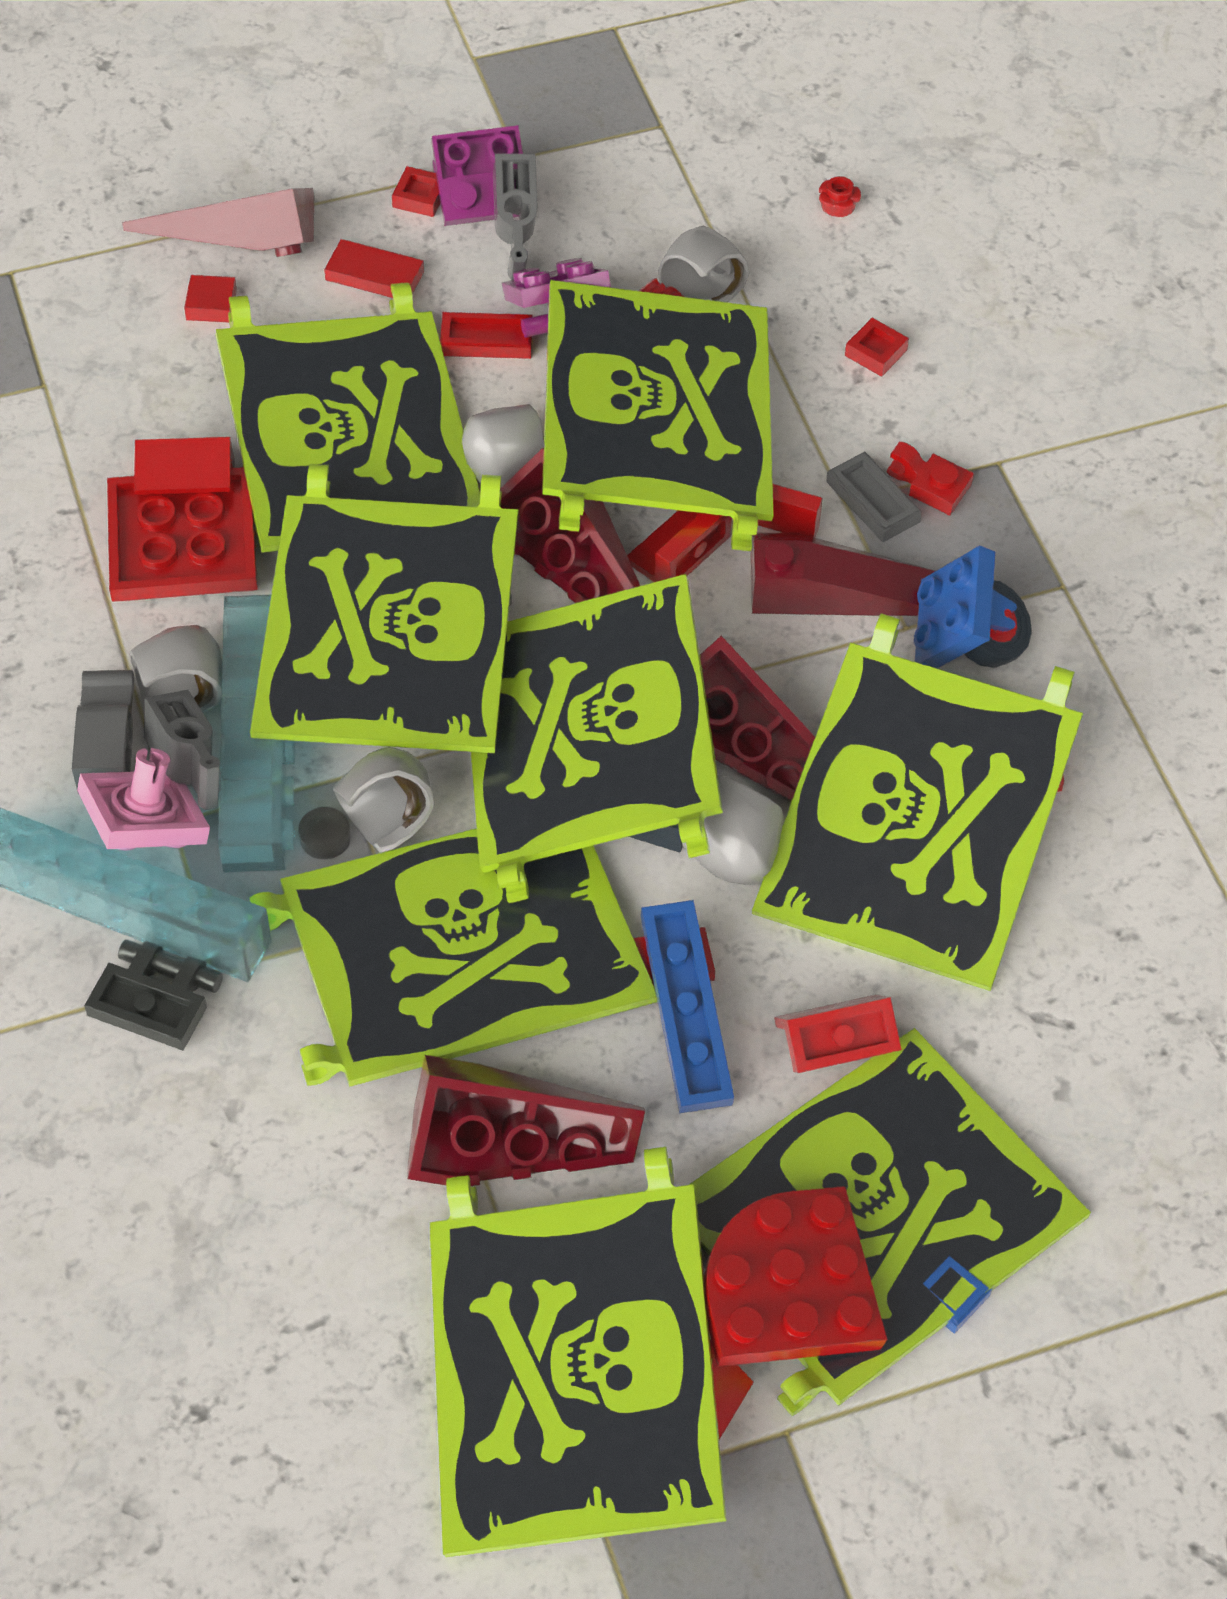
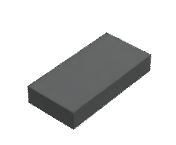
[826,451,922,542]

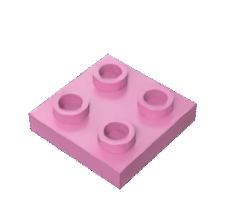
[77,748,210,851]

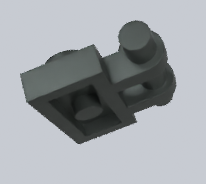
[84,939,223,1051]

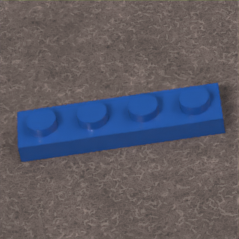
[640,900,734,1114]

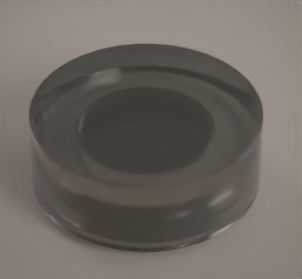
[298,807,351,859]

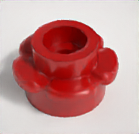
[819,176,861,217]

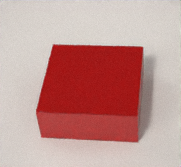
[392,166,441,217]
[184,275,237,323]
[845,318,909,377]

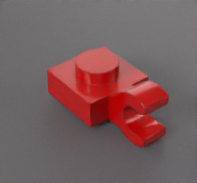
[886,441,974,516]

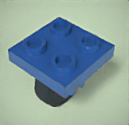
[914,545,1032,669]

